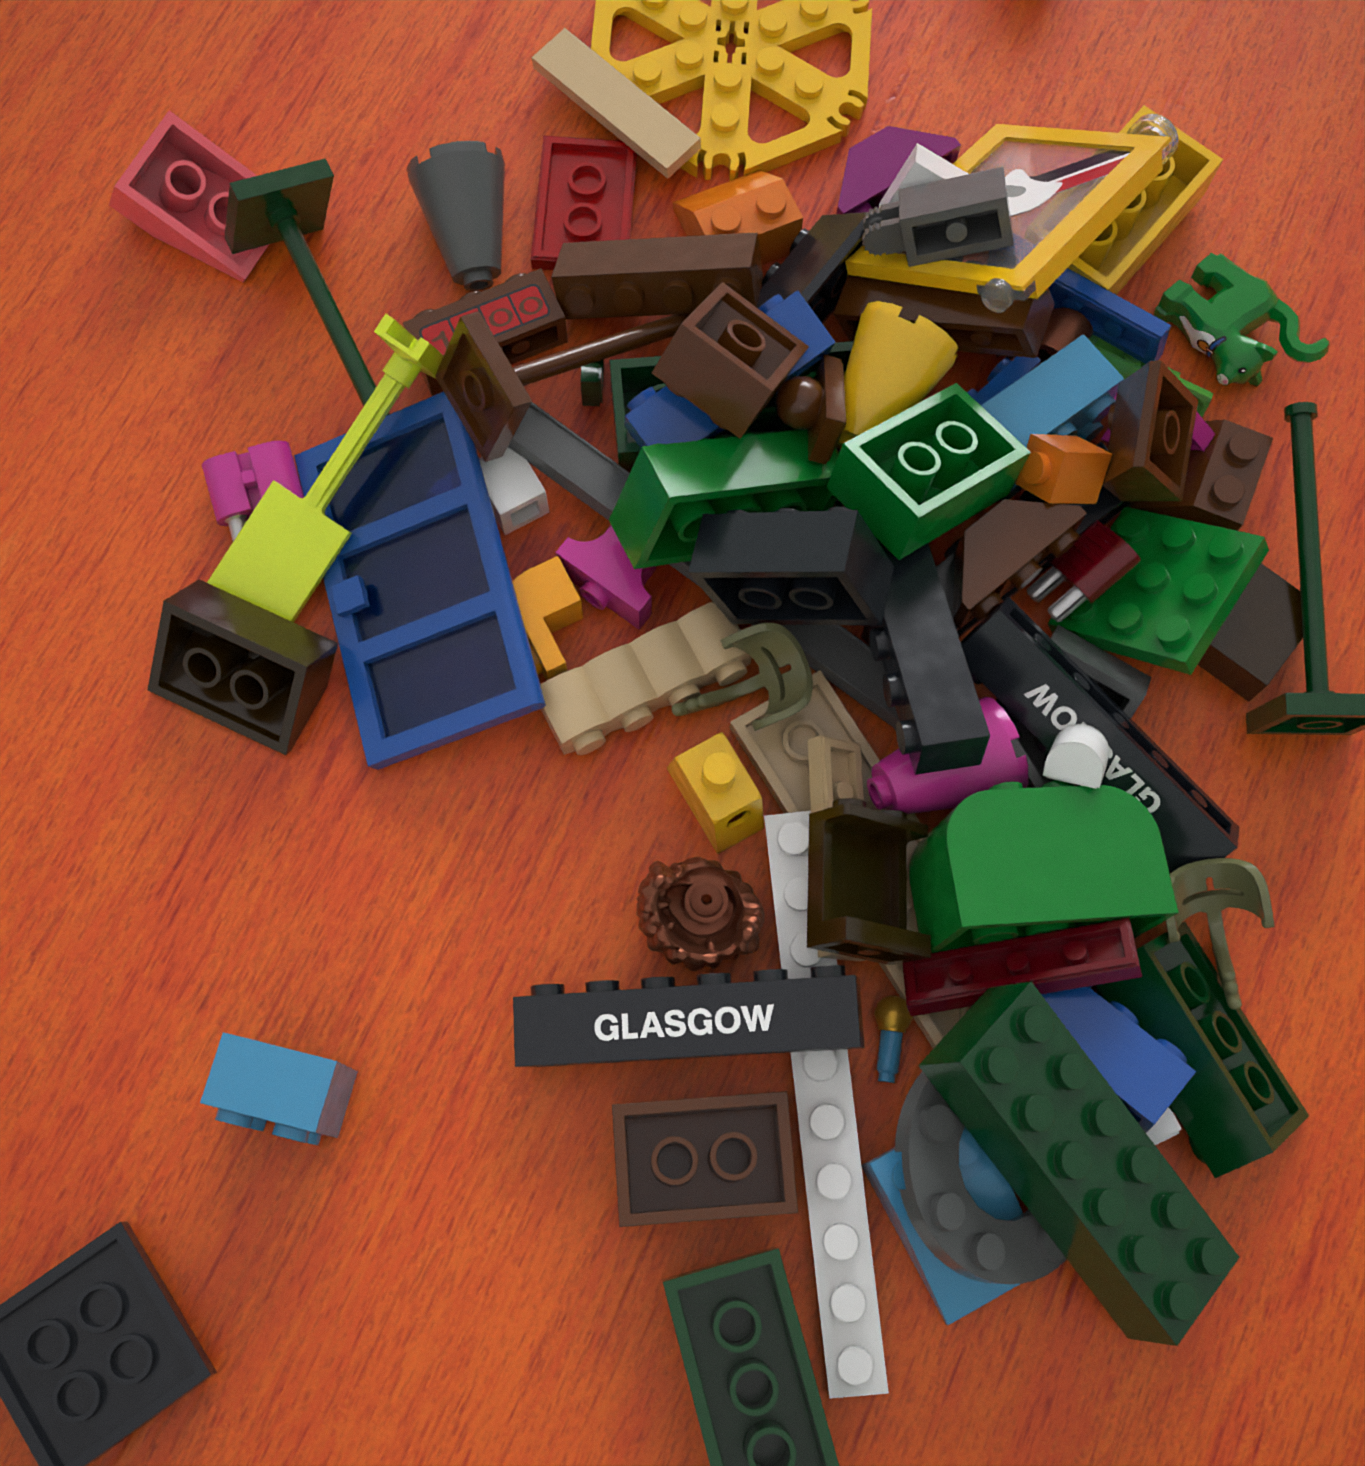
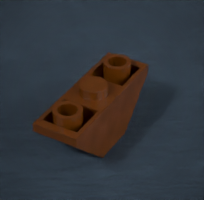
[952,499,1087,629]

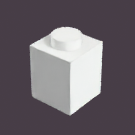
[479,448,549,535]

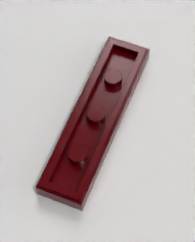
[903,918,1142,1017]

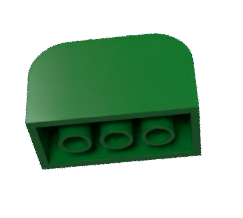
[909,780,1179,954]

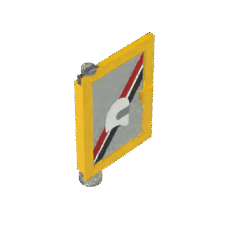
[845,114,1179,313]

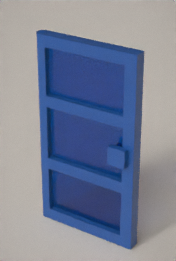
[294,391,546,770]

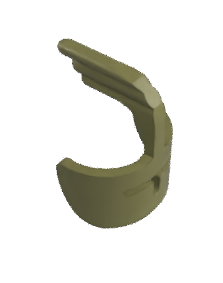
[672,623,813,731]
[1166,858,1275,1010]

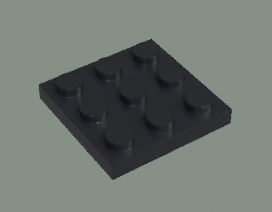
[0,1222,217,1466]

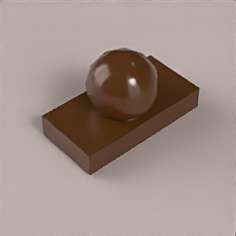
[774,355,846,464]

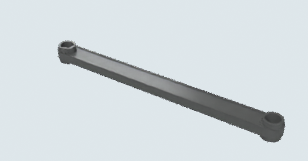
[508,402,899,731]

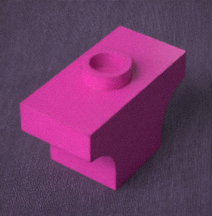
[555,525,656,630]

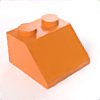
[673,170,803,265]

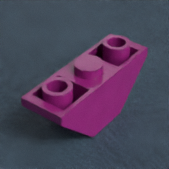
[836,126,961,214]

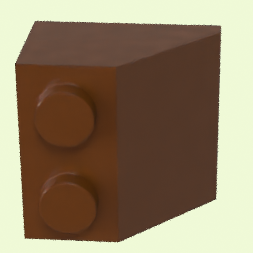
[652,282,809,438]
[1102,360,1198,501]
[1129,419,1273,531]

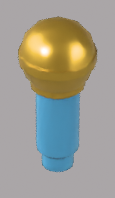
[874,996,913,1083]

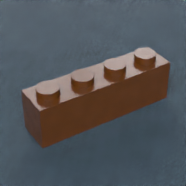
[551,232,763,319]
[833,275,1055,358]

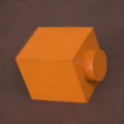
[1015,434,1112,504]

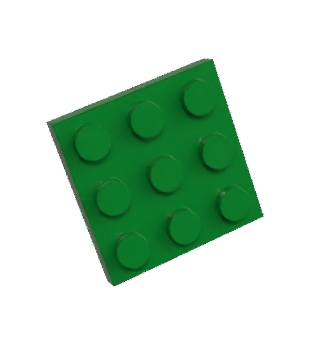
[1047,507,1269,675]

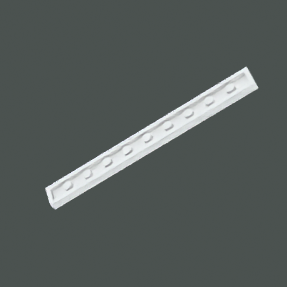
[764,810,889,1399]

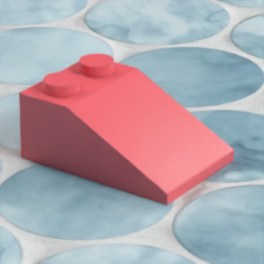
[109,110,269,282]

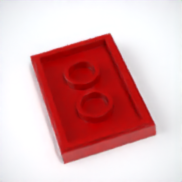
[531,135,638,270]

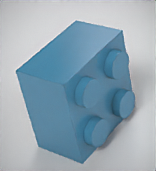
[200,1032,358,1146]

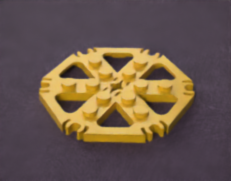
[591,0,872,181]

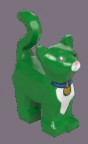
[1153,253,1330,387]

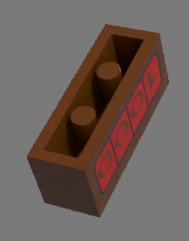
[403,268,568,396]

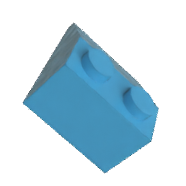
[861,1127,1023,1325]

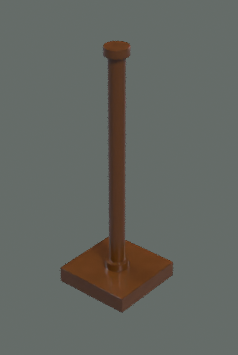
[435,311,690,462]

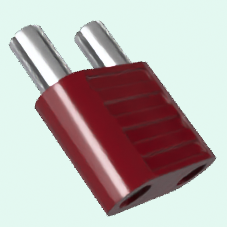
[1027,520,1141,622]

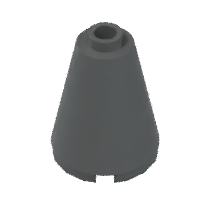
[407,141,505,291]

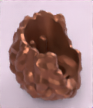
[636,857,765,971]

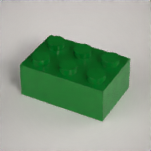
[826,383,1031,560]

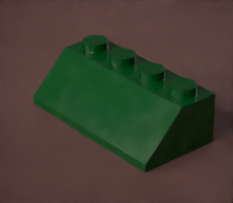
[1096,921,1309,1178]

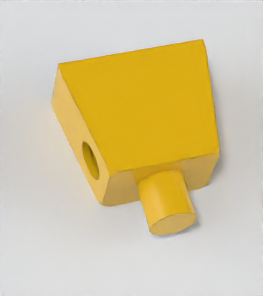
[667,732,764,854]

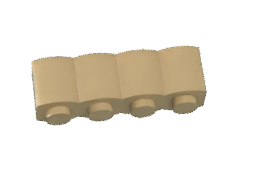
[541,602,752,755]

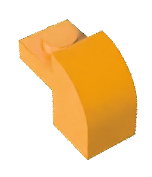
[512,556,583,681]

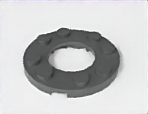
[895,1071,1067,1284]

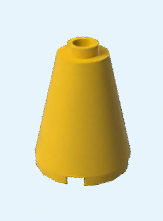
[836,301,958,450]

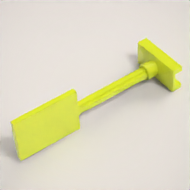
[207,313,444,623]

